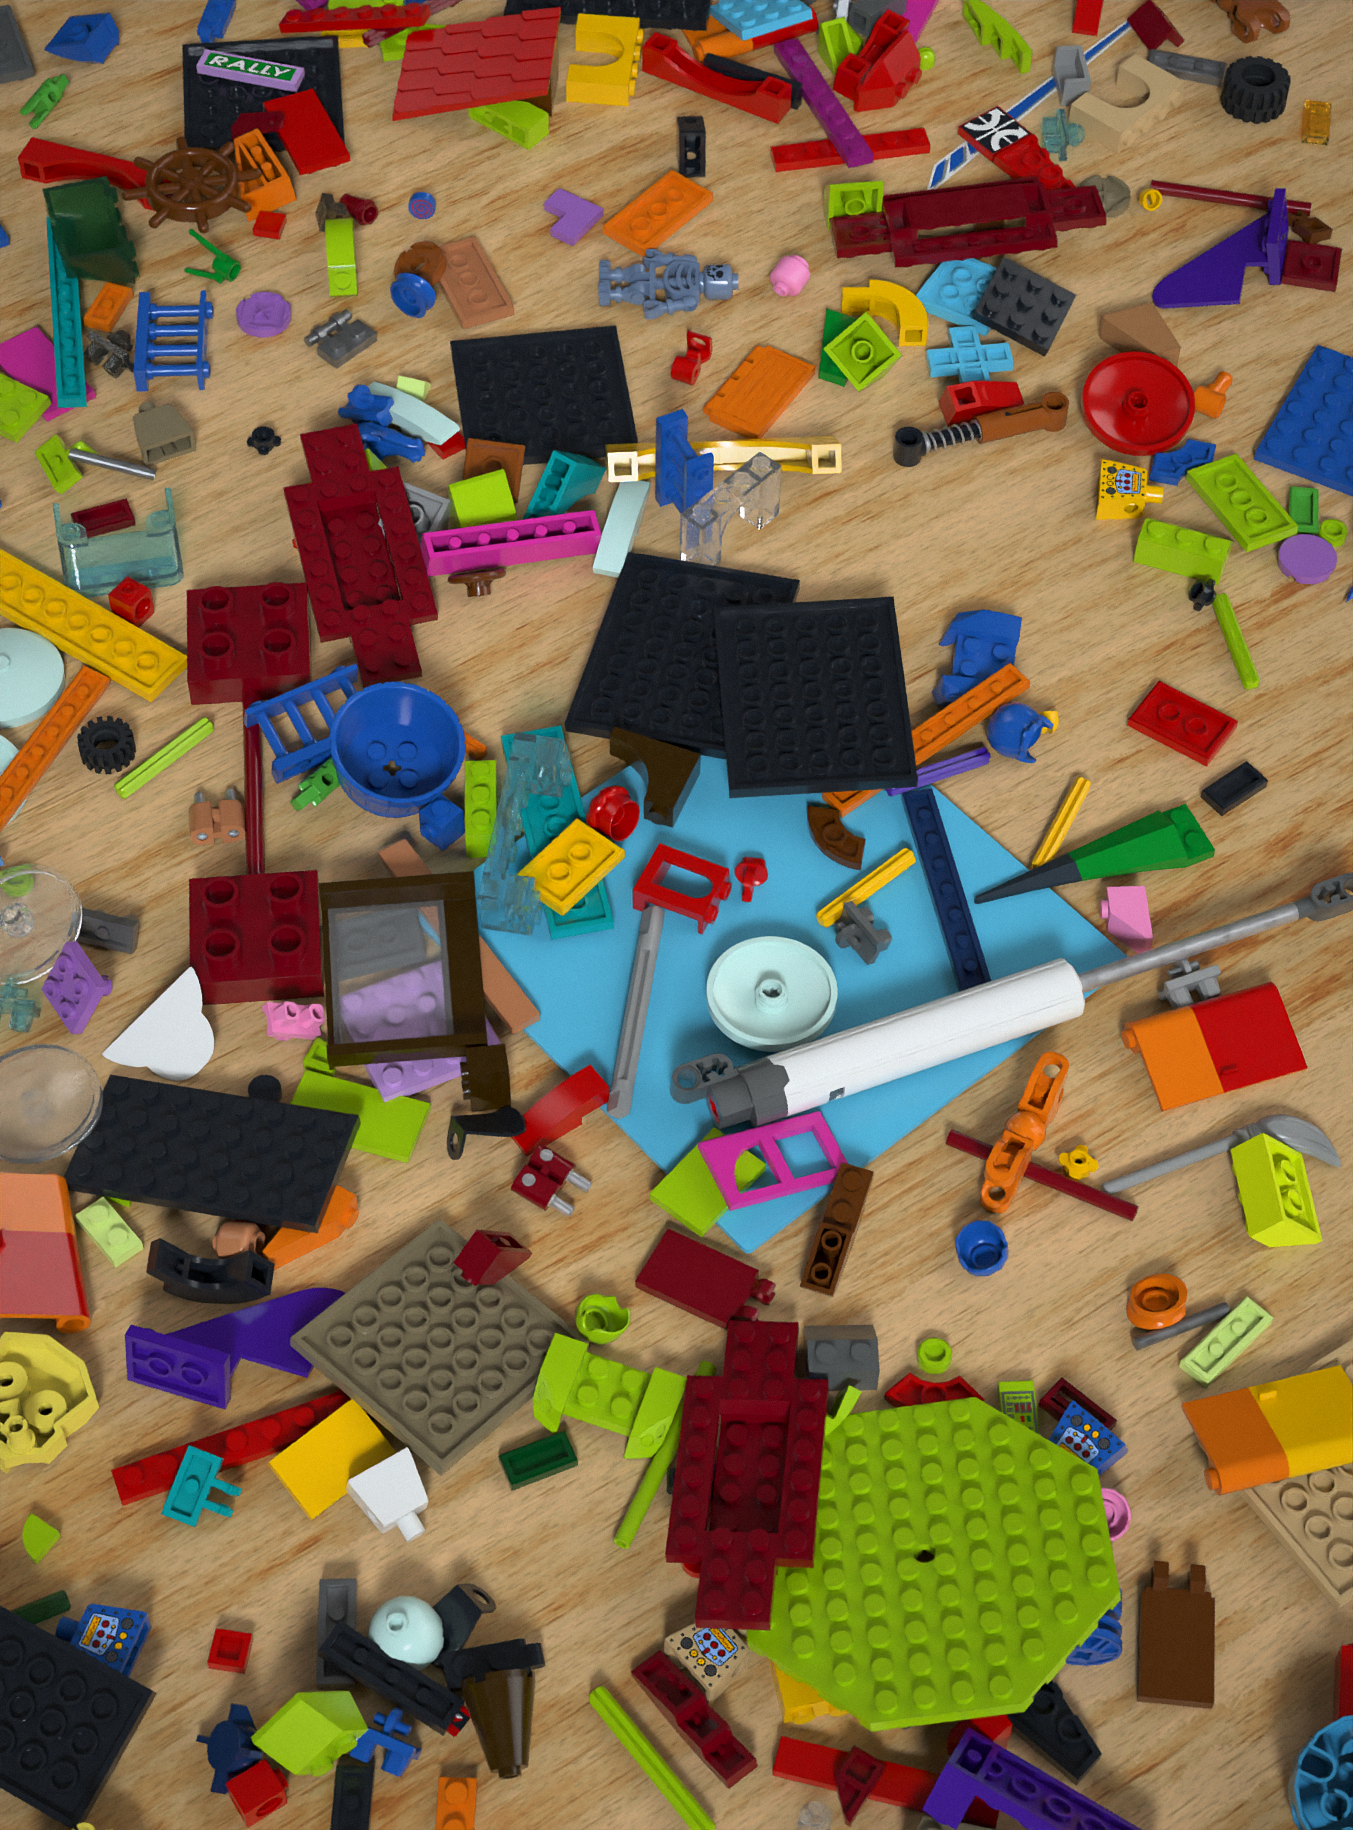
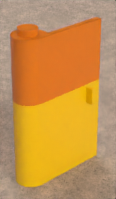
[1182,1365,1353,1496]

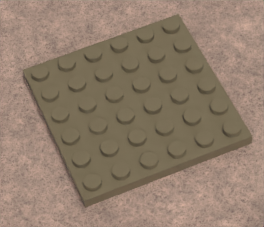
[290,1218,589,1476]

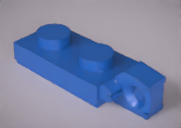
[197,0,236,43]

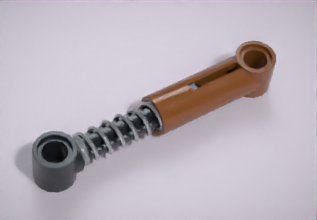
[893,392,1069,467]

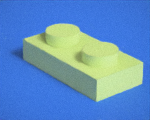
[75,1197,144,1268]

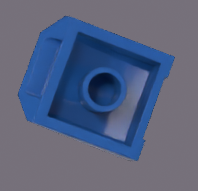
[44,13,119,64]

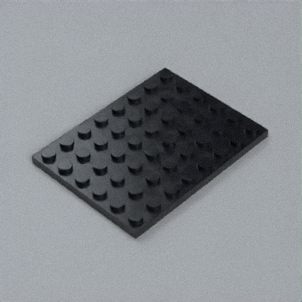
[565,552,800,760]
[713,596,918,798]

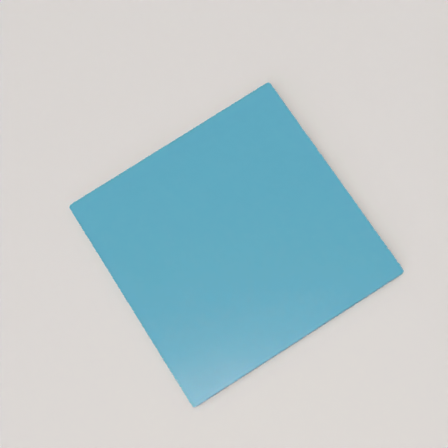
[416,755,1128,1253]

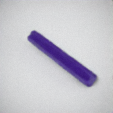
[884,747,991,797]

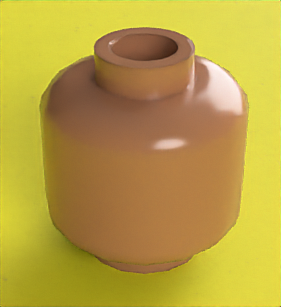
[212,1221,267,1259]

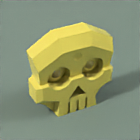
[0,1332,99,1474]

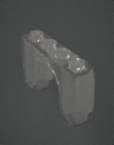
[680,452,782,566]

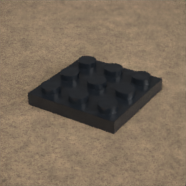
[972,257,1076,357]

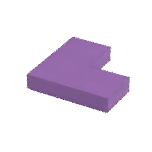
[544,188,603,246]

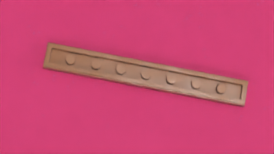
[378,839,540,1035]

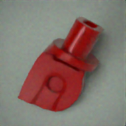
[734,857,768,902]

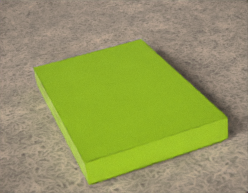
[649,1127,766,1238]

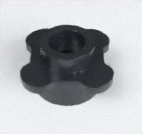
[247,426,281,455]
[1188,578,1216,611]

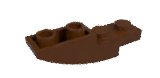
[800,1162,874,1297]

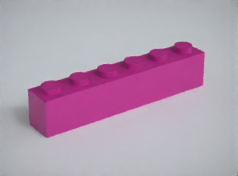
[420,510,602,577]

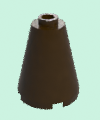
[460,1669,536,1779]

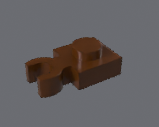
[1288,209,1333,244]

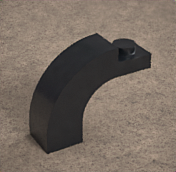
[146,1238,275,1304]

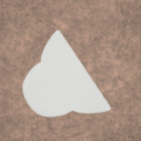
[102,967,214,1081]

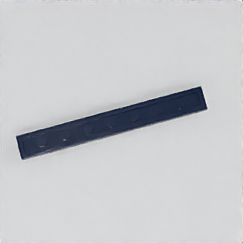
[901,788,991,992]

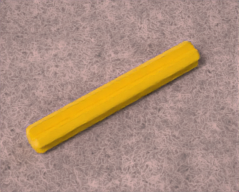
[1031,776,1091,870]
[816,848,916,928]

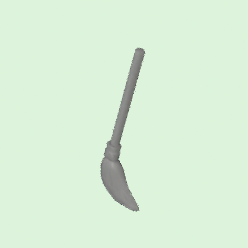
[1101,1114,1341,1195]

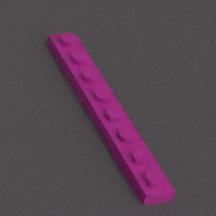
[774,39,873,168]

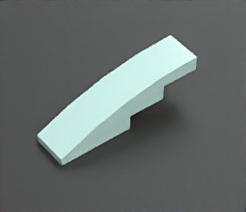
[368,381,460,445]
[592,480,651,578]

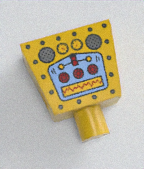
[1096,459,1163,520]

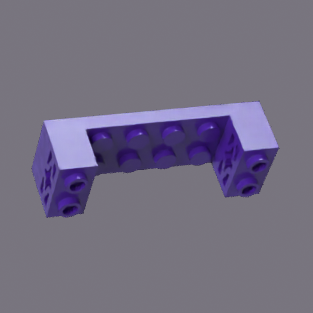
[922,1727,1142,1830]

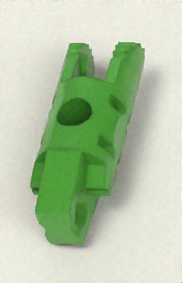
[19,74,69,129]
[289,757,340,811]

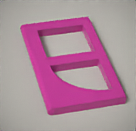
[698,1111,848,1211]

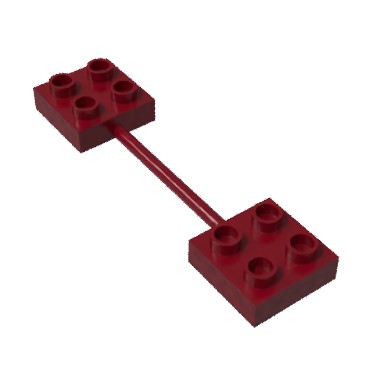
[187,582,324,1005]

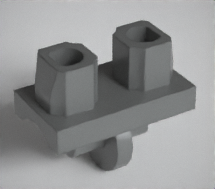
[834,901,892,965]

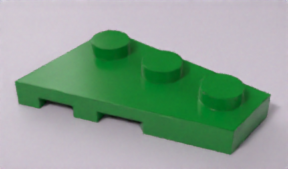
[819,309,857,387]

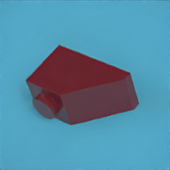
[453,1229,532,1286]

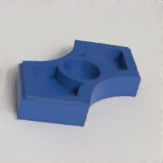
[1149,439,1216,486]

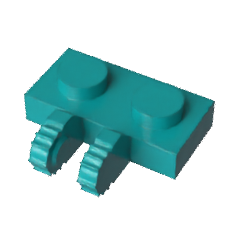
[161,1445,242,1527]

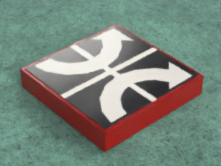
[957,106,1032,162]

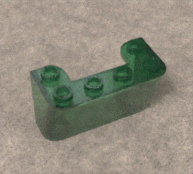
[42,176,140,284]

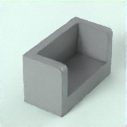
[1052,45,1091,106]

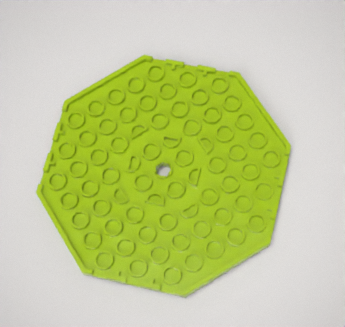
[746,1397,1121,1732]

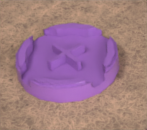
[236,292,292,338]
[1277,534,1337,584]

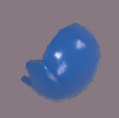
[955,1220,1009,1276]

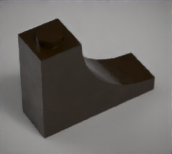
[610,727,701,828]

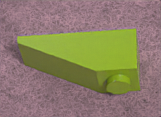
[468,100,549,150]

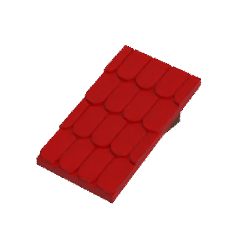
[392,7,561,121]

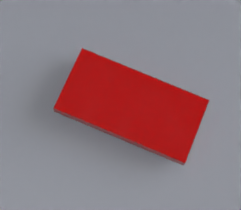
[263,89,350,175]

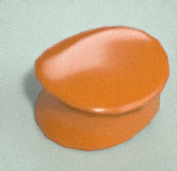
[1126,1273,1188,1330]

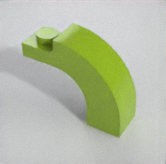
[325,218,358,297]

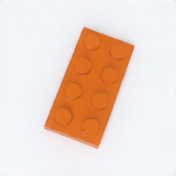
[603,169,713,257]

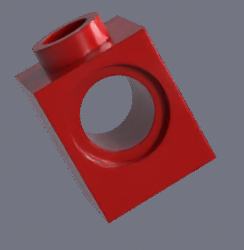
[108,576,155,628]
[225,1759,289,1828]

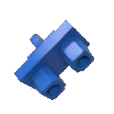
[338,384,394,428]
[349,1707,422,1777]

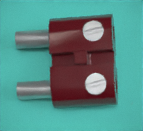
[511,1144,592,1217]

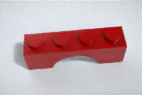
[832,9,910,101]

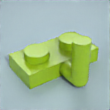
[34,434,99,495]

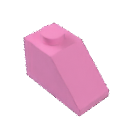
[1099,886,1153,954]

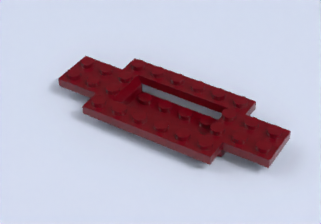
[829,176,1107,268]
[283,423,438,688]
[665,1320,829,1631]

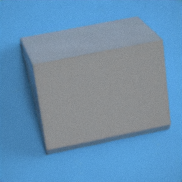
[378,482,451,546]

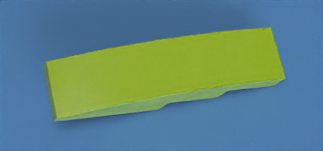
[962,0,1032,74]

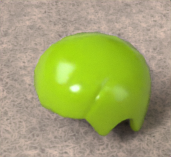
[574,1293,631,1345]

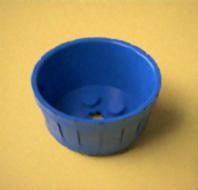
[330,682,465,818]

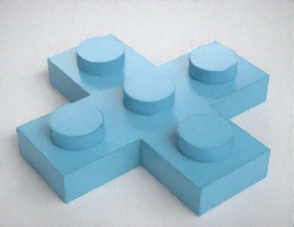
[926,325,1014,383]

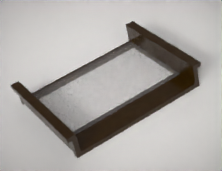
[319,871,488,1070]

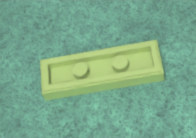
[1179,1296,1274,1389]

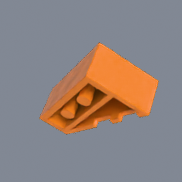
[234,128,297,222]

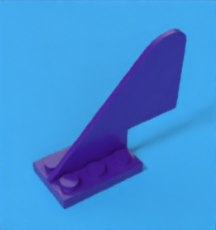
[1152,188,1289,309]
[125,1287,345,1409]

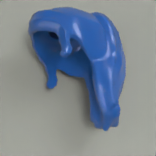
[357,422,425,463]

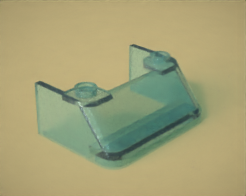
[53,487,184,598]

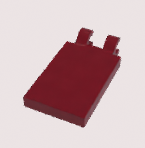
[635,1228,776,1330]

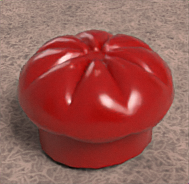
[586,785,640,842]

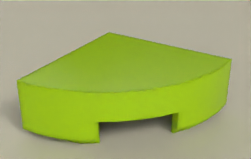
[302,1036,336,1077]
[22,1513,61,1565]

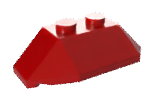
[854,30,922,112]

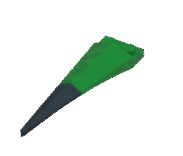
[974,804,1215,904]

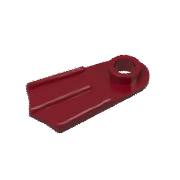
[231,111,285,141]

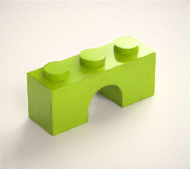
[465,760,498,858]

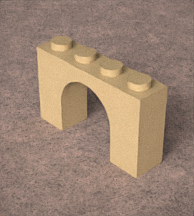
[1068,54,1185,153]

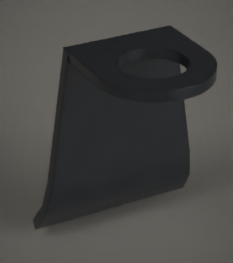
[447,1106,526,1160]
[431,1583,496,1670]

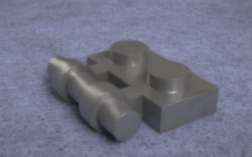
[304,309,377,369]

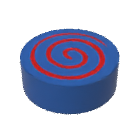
[408,192,436,219]

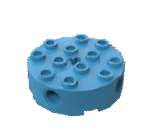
[1287,1715,1353,1830]

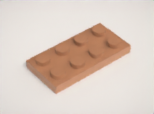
[437,236,514,330]

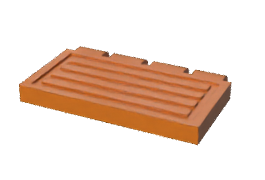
[703,345,815,439]

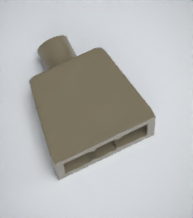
[133,401,196,467]

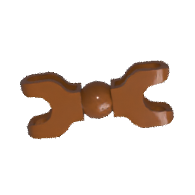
[1210,0,1290,43]

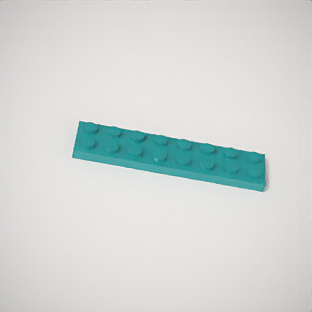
[501,725,614,940]

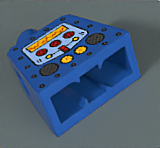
[1048,1400,1128,1476]
[55,1604,152,1677]

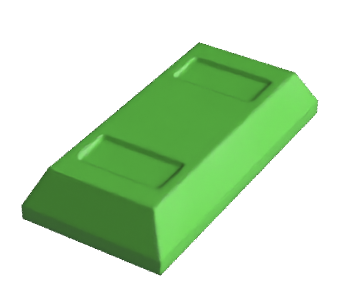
[1289,486,1319,535]

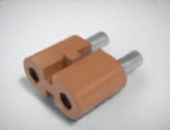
[188,789,245,845]

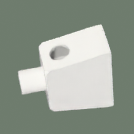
[346,1447,428,1542]

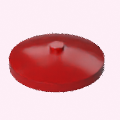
[1081,352,1195,456]

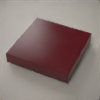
[1281,240,1342,292]

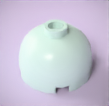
[368,1596,444,1671]

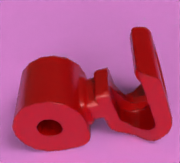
[671,331,713,385]

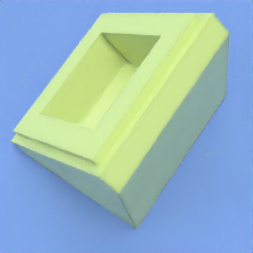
[396,375,431,402]

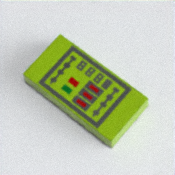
[997,1381,1040,1435]

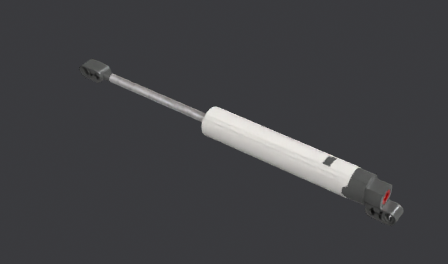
[669,872,1353,1130]

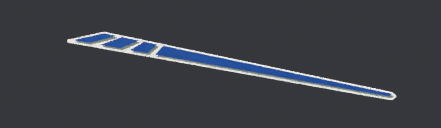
[927,20,1132,190]

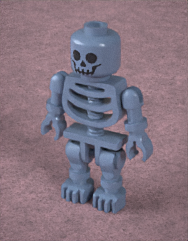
[598,249,738,320]

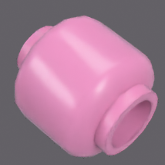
[770,255,810,297]

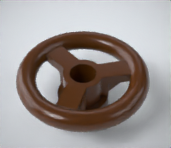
[448,569,506,597]

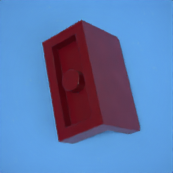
[1127,0,1185,50]

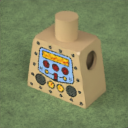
[663,1623,750,1705]

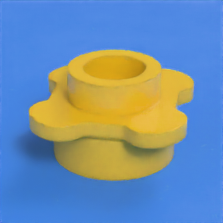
[1058,1145,1099,1180]

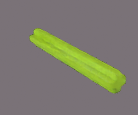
[1212,593,1260,690]
[114,717,214,799]

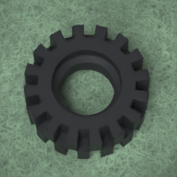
[77,716,136,774]

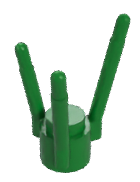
[184,229,241,284]

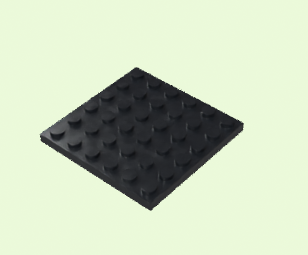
[182,35,345,154]
[450,325,638,465]

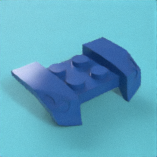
[932,609,1022,708]

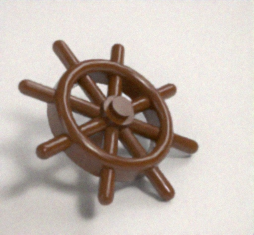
[122,137,262,234]

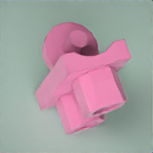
[262,1001,325,1041]

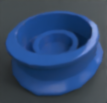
[390,273,436,318]

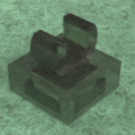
[315,193,347,232]

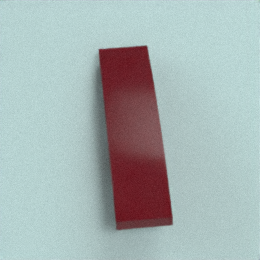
[631,1650,758,1789]

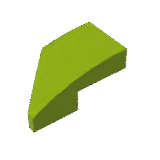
[825,1385,861,1437]

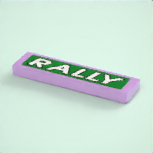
[196,49,305,92]

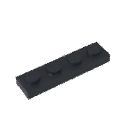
[704,53,803,110]
[318,1621,465,1736]

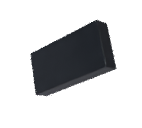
[1201,761,1268,816]

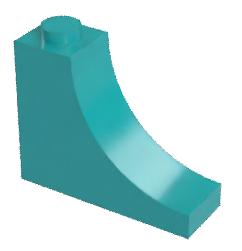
[522,450,607,520]

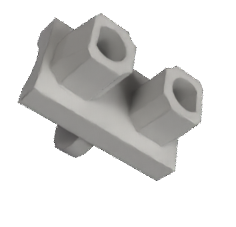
[1157,958,1221,1009]

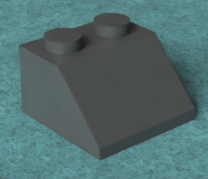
[804,1325,880,1391]

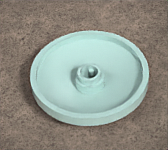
[0,628,65,729]
[706,936,838,1052]

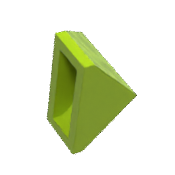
[818,17,864,75]

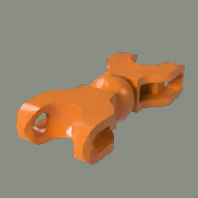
[980,1052,1069,1213]

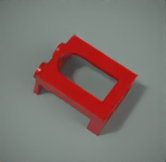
[633,843,732,934]

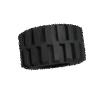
[1221,56,1291,124]

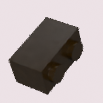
[460,1043,511,1112]

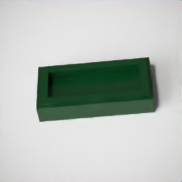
[498,1430,578,1491]

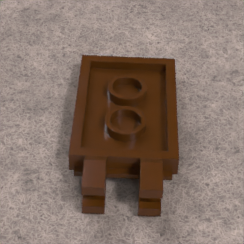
[1137,1561,1215,1709]

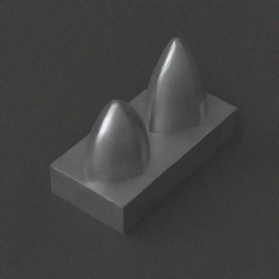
[72,907,140,954]

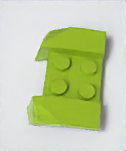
[533,1333,687,1459]

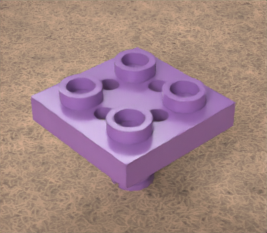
[41,941,112,1034]

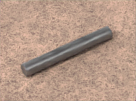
[68,448,156,481]
[1132,1302,1230,1351]

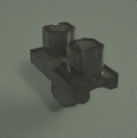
[83,330,134,379]

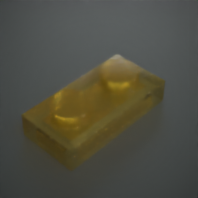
[1301,100,1331,146]

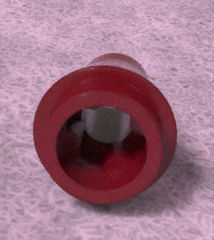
[339,194,378,225]

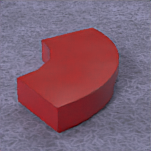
[884,1372,984,1408]

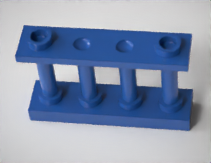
[133,290,213,392]
[655,409,714,546]
[244,663,358,784]

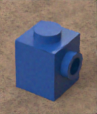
[419,794,465,851]

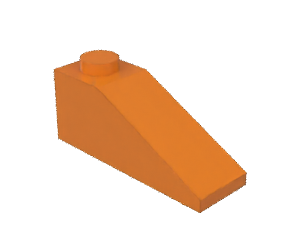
[262,1185,359,1270]

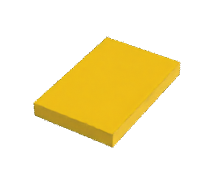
[514,818,625,916]
[268,1399,397,1521]

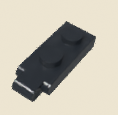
[441,1638,546,1692]

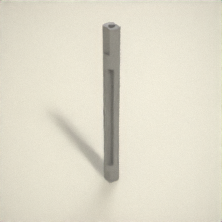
[607,905,665,1119]

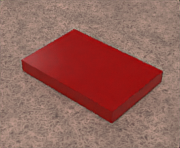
[1127,681,1238,767]

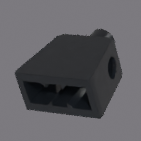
[676,116,706,178]

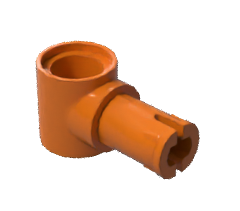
[1194,371,1233,419]

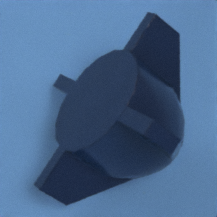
[196,1703,264,1794]

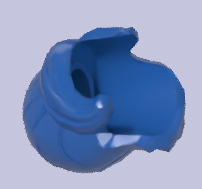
[986,702,1053,763]

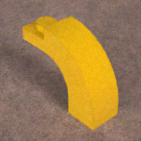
[841,279,928,346]

